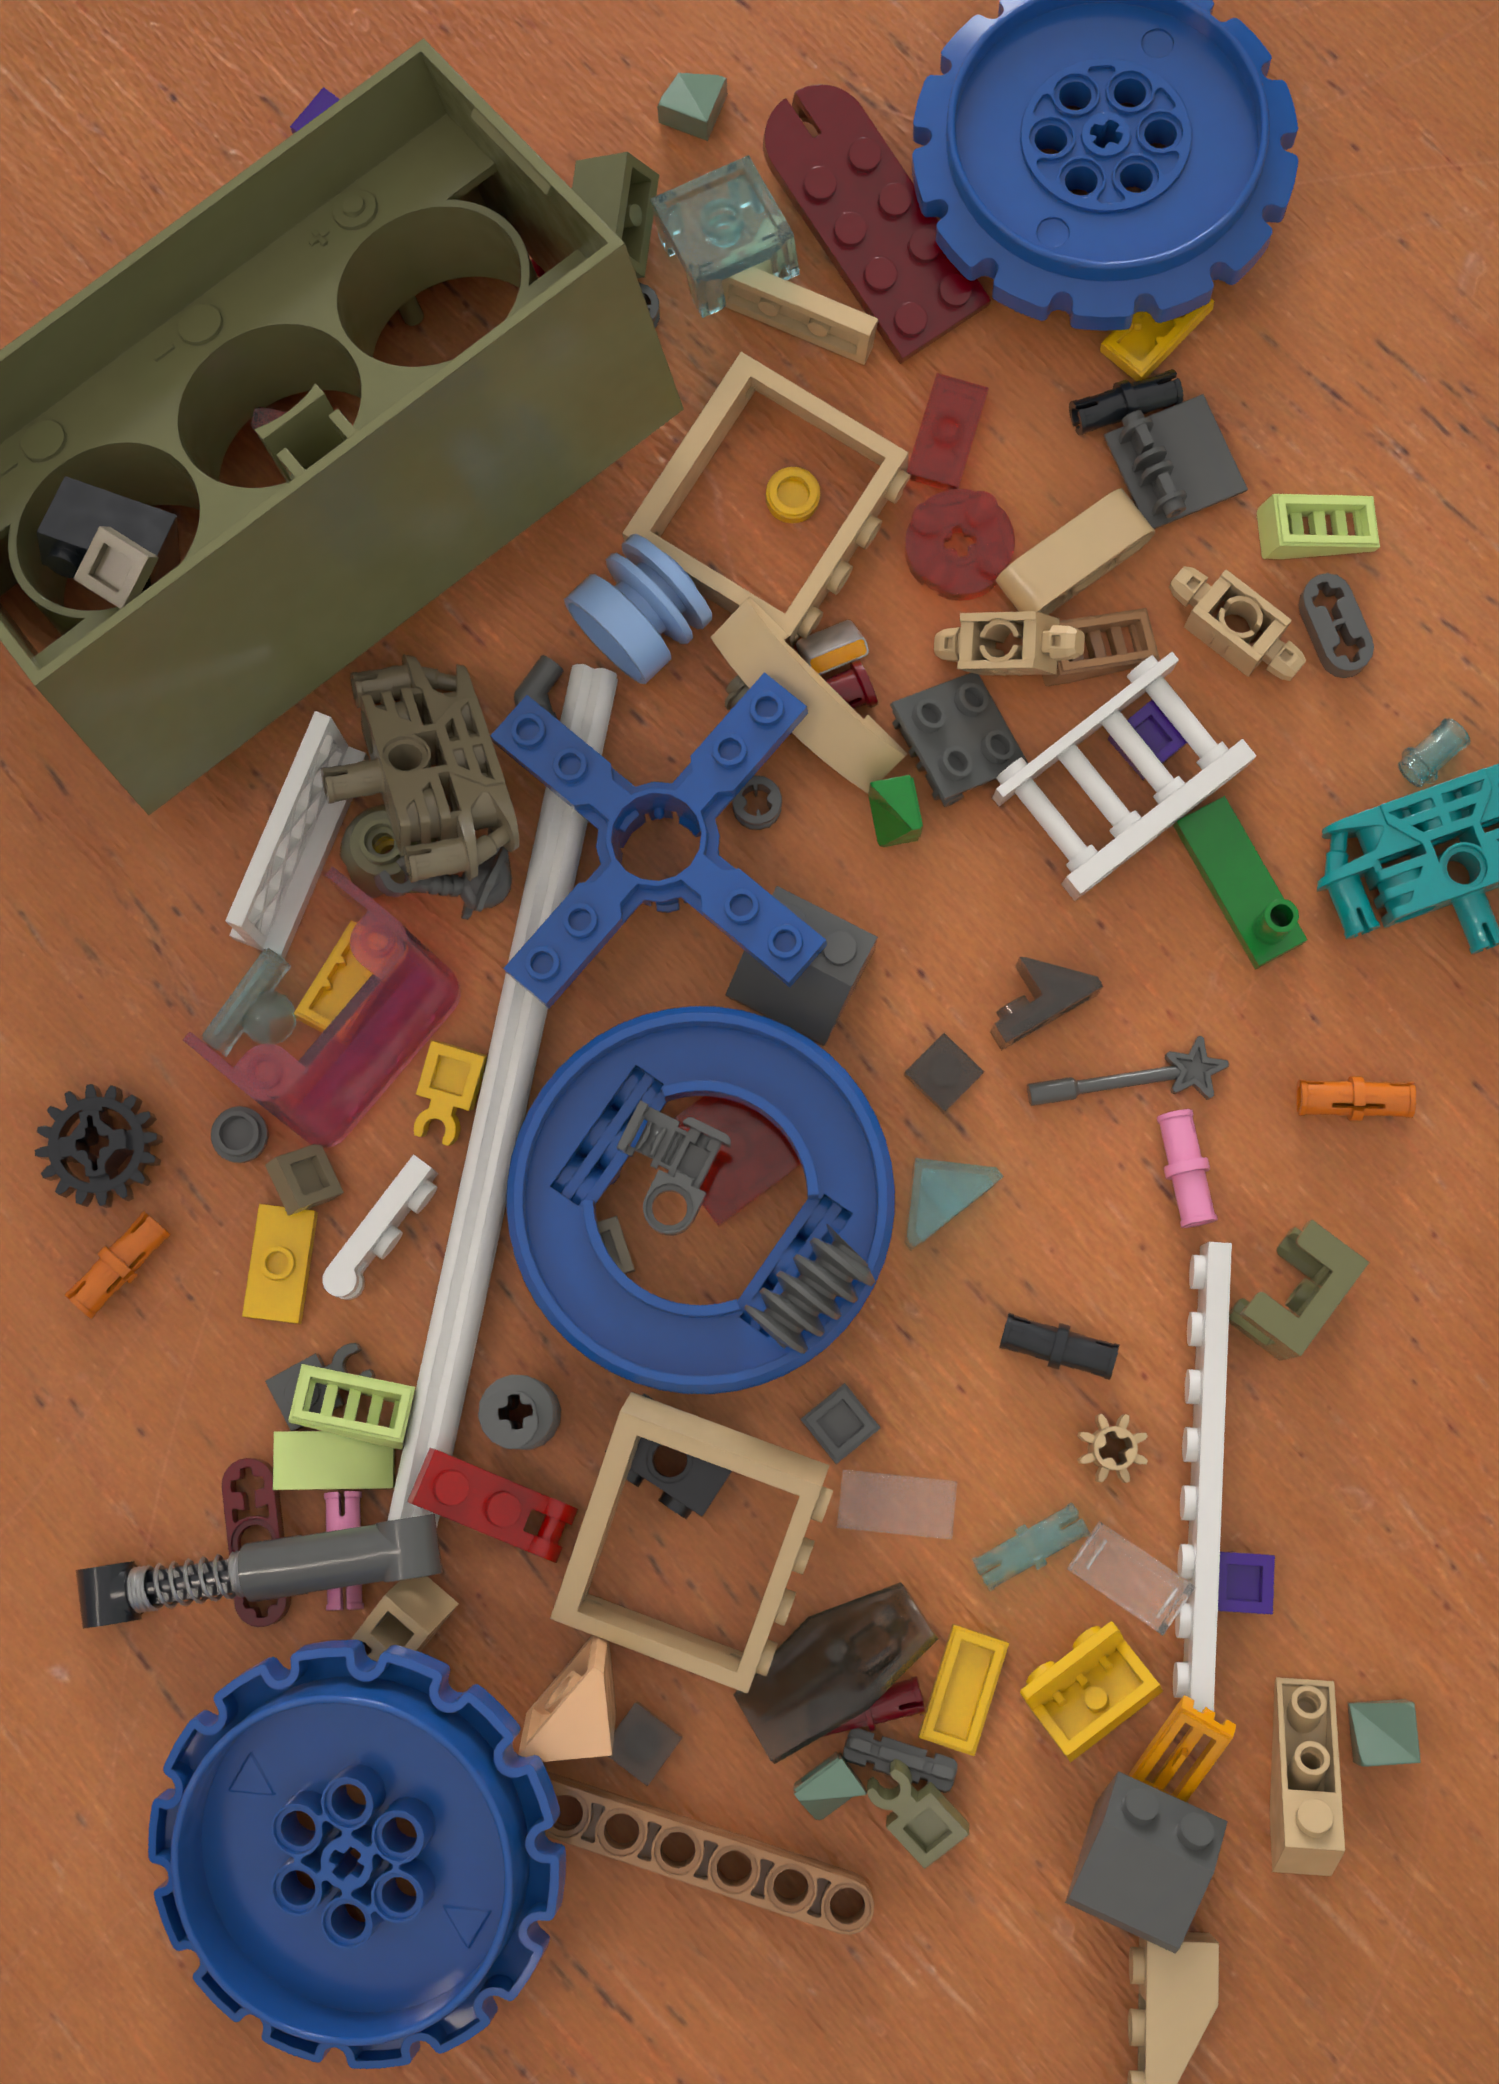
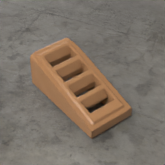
[1042,608,1160,686]

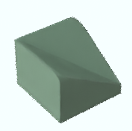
[657,73,728,141]
[1347,1699,1421,1766]
[793,1752,867,1820]

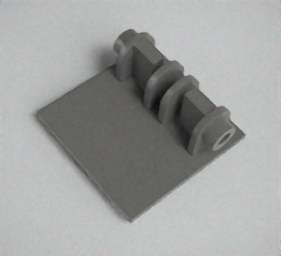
[1104,394,1248,529]
[890,673,1028,807]

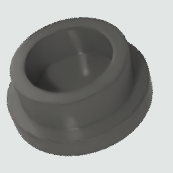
[211,1106,268,1163]

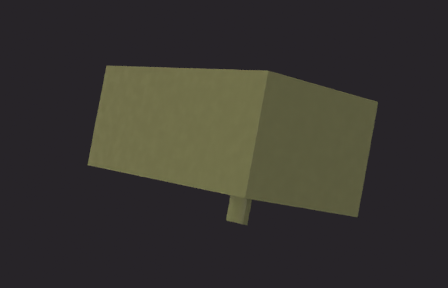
[0,38,684,816]

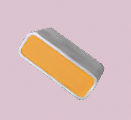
[796,620,869,675]

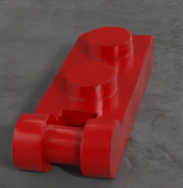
[407,1448,578,1563]

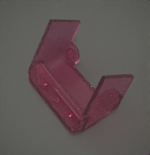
[183,866,461,1148]

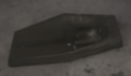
[733,1582,939,1764]

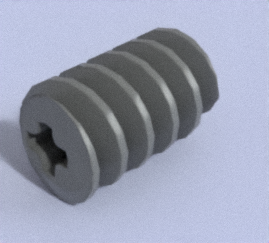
[744,1224,875,1354]
[478,1375,561,1450]

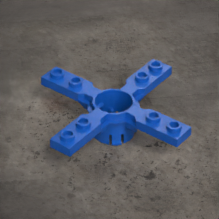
[490,672,827,1009]

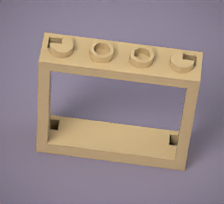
[622,352,911,648]
[550,1392,833,1694]

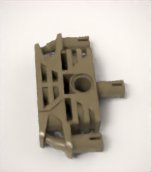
[321,654,519,883]

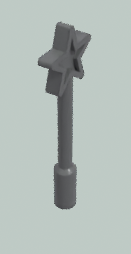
[1027,1036,1229,1106]

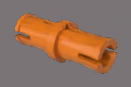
[1296,1076,1416,1121]
[64,1210,171,1319]

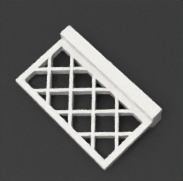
[225,711,370,959]

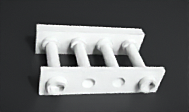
[992,652,1257,901]

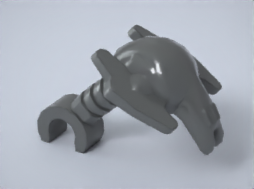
[374,828,512,920]

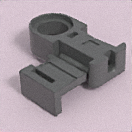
[616,1100,731,1236]

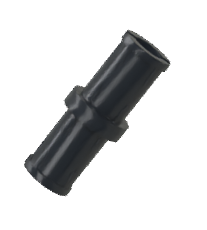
[1069,369,1183,436]
[999,1313,1120,1380]

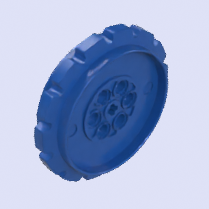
[912,0,1298,331]
[148,1640,566,2069]

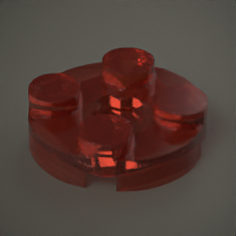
[905,489,1015,601]

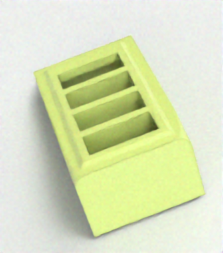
[1257,494,1380,559]
[288,1364,415,1450]

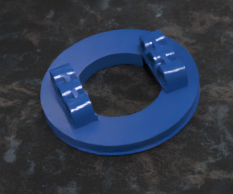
[506,1006,895,1394]

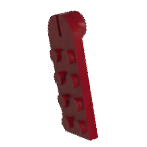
[763,84,991,364]

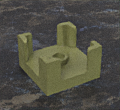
[1229,1220,1370,1361]

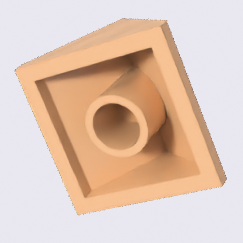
[518,1635,617,1762]

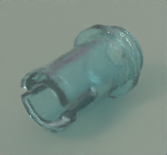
[1398,718,1471,787]

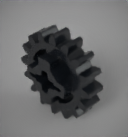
[35,1084,163,1208]

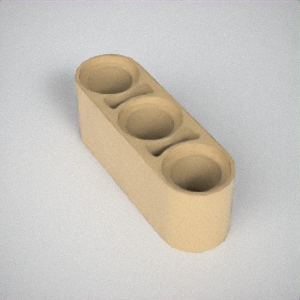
[995,488,1155,615]

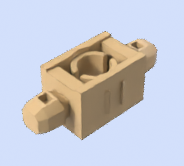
[1169,566,1306,681]
[934,611,1085,676]

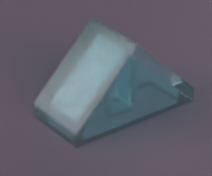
[904,1158,1004,1251]

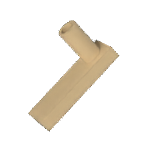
[717,220,878,365]

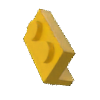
[1020,1621,1163,1763]

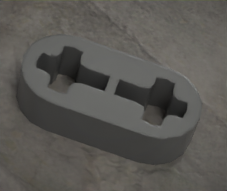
[1298,573,1374,678]

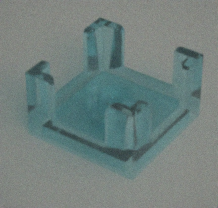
[650,155,800,318]

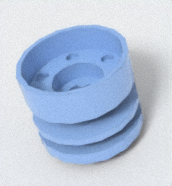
[564,534,712,684]

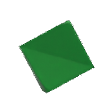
[868,775,923,847]

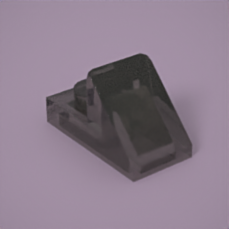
[990,957,1103,1051]

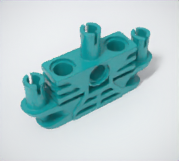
[1317,764,1499,954]

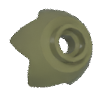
[340,804,437,899]

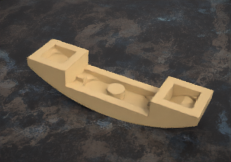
[710,597,908,793]

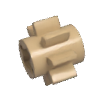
[1077,1414,1148,1483]

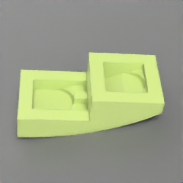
[273,1431,395,1490]

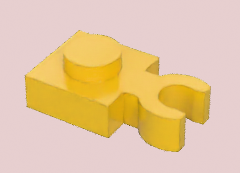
[414,1040,488,1146]

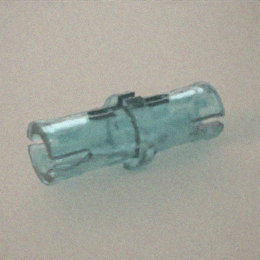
[971,1502,1090,1592]

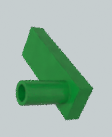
[1173,796,1308,970]

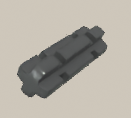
[843,1728,957,1793]

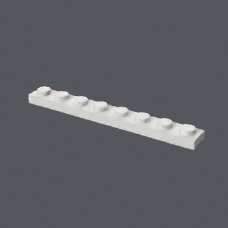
[1173,1242,1232,1712]

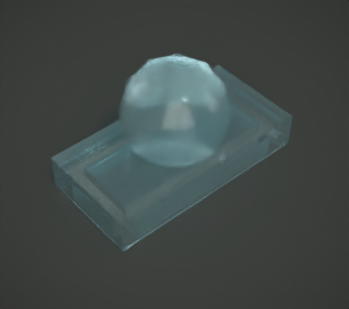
[202,948,296,1057]

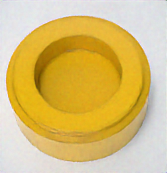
[766,467,820,524]

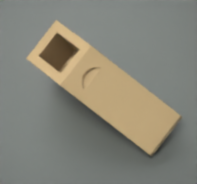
[1270,1677,1345,1876]
[1127,1932,1219,2084]

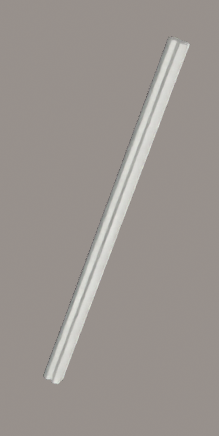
[387,664,618,1527]

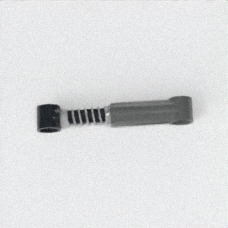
[76,1514,443,1629]

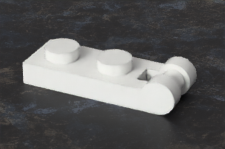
[322,1154,438,1300]

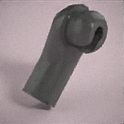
[514,655,564,719]

